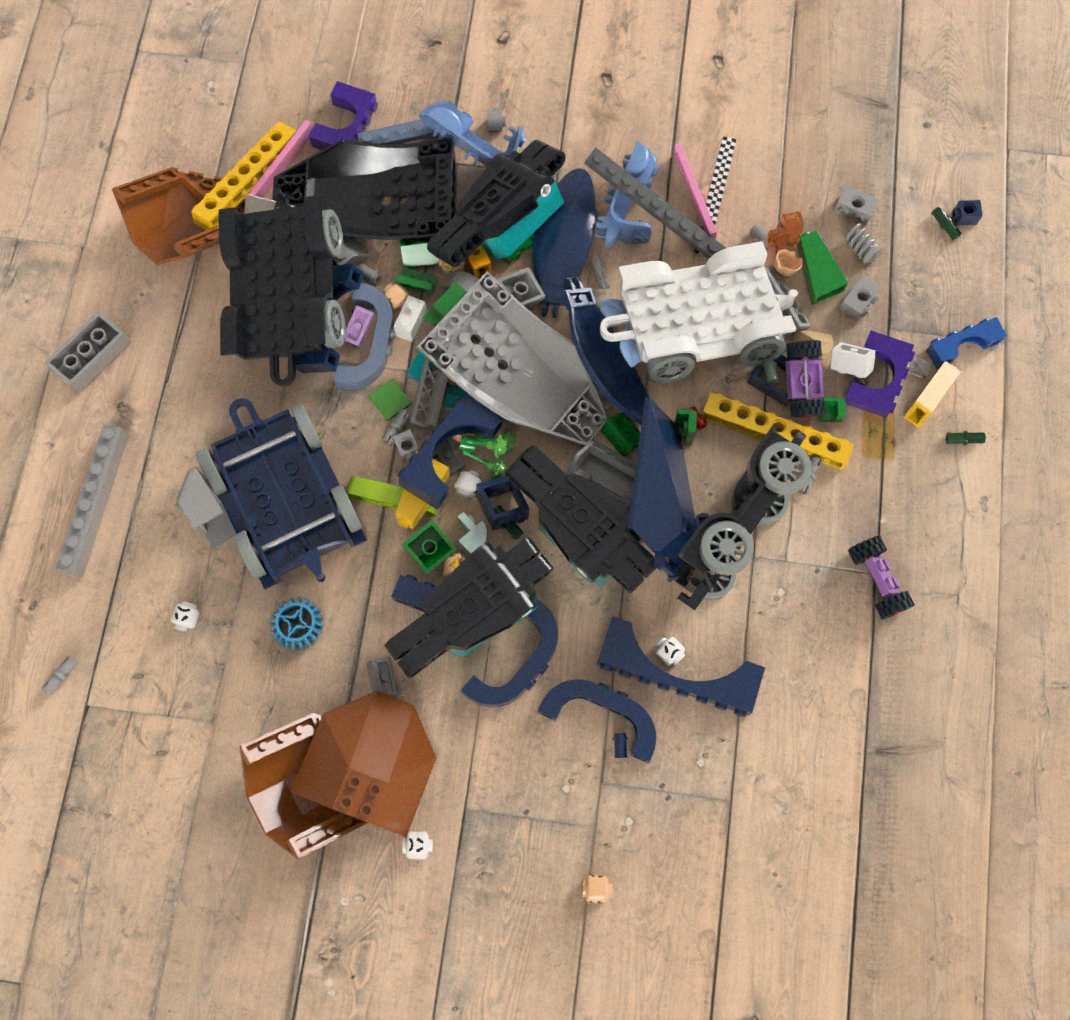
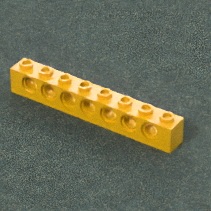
[191,121,296,230]
[702,392,854,470]

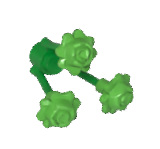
[459,429,516,479]

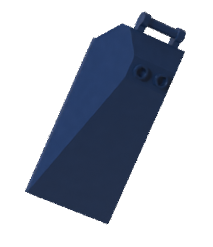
[627,397,697,580]

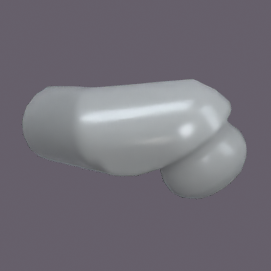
[750,225,768,249]

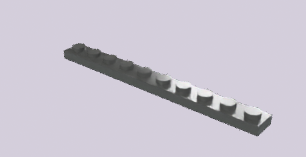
[584,147,726,259]

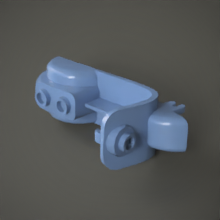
[419,101,526,167]
[595,141,659,249]

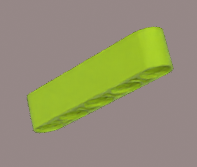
[346,476,437,517]

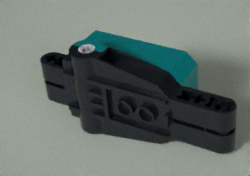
[427,139,566,267]
[505,445,657,593]
[384,537,554,678]

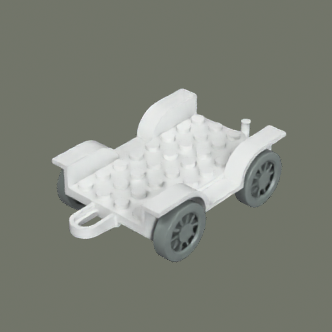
[600,241,798,383]

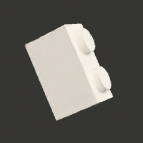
[394,295,427,342]
[831,342,876,378]

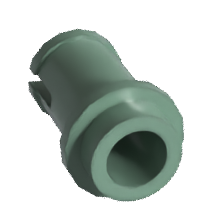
[762,359,779,384]

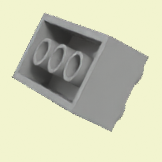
[44,311,131,394]

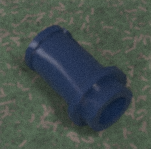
[612,733,628,758]

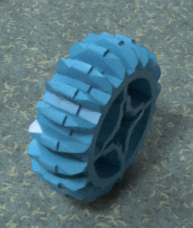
[270,597,324,651]

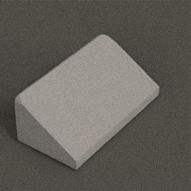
[367,657,398,697]

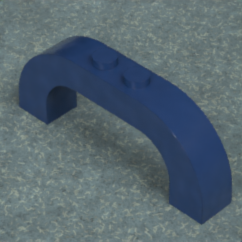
[461,599,558,707]
[538,679,656,763]

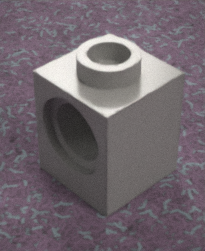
[393,429,420,462]

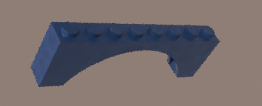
[597,616,765,717]

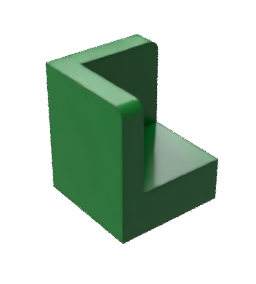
[819,397,846,422]

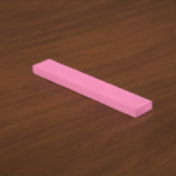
[247,120,313,198]
[674,143,717,239]

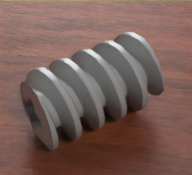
[845,223,884,264]

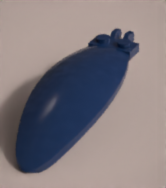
[533,168,596,318]
[561,277,649,425]

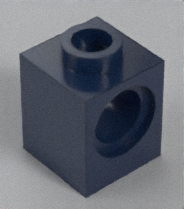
[952,200,983,226]

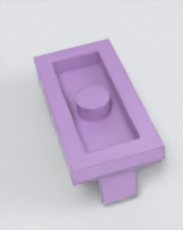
[345,306,374,347]

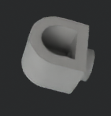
[487,108,506,131]

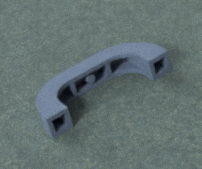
[334,283,395,391]

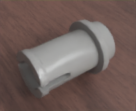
[359,264,381,284]

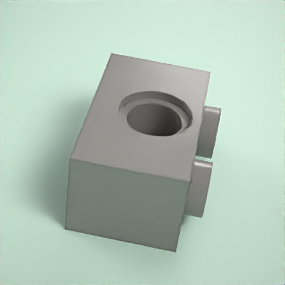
[834,185,879,225]
[839,275,881,322]

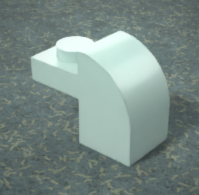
[458,512,488,555]

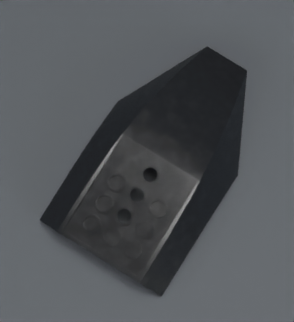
[272,138,457,240]

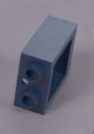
[747,355,793,406]
[475,475,530,530]

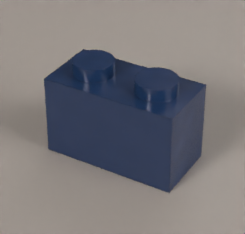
[391,574,437,612]

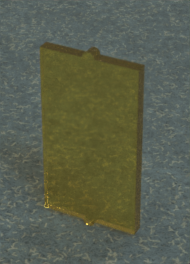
[862,409,895,459]

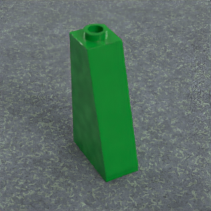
[797,230,848,305]

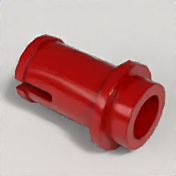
[689,406,707,430]

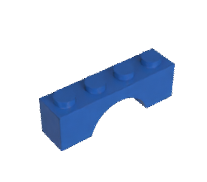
[926,317,1007,369]

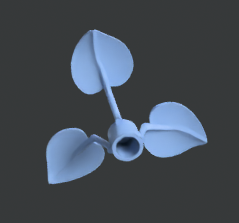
[599,299,641,368]

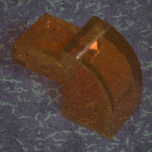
[768,211,804,248]

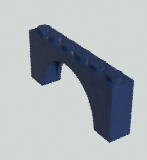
[296,264,364,373]
[398,394,503,510]

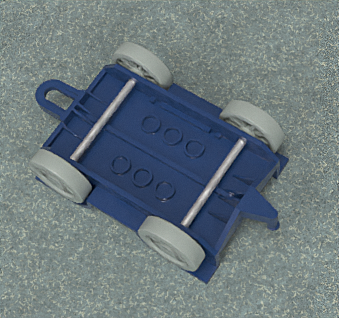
[196,398,367,590]

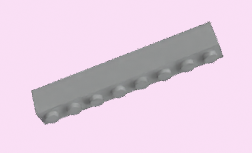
[55,424,129,578]

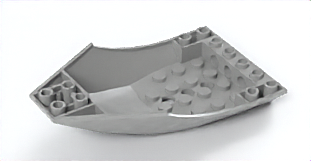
[417,271,608,446]

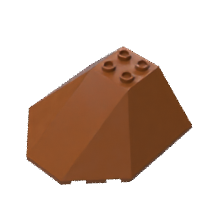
[112,167,245,265]
[290,691,437,837]
[239,713,368,860]

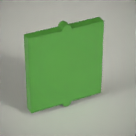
[368,379,412,421]

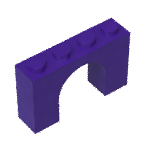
[309,81,378,150]
[845,331,915,418]

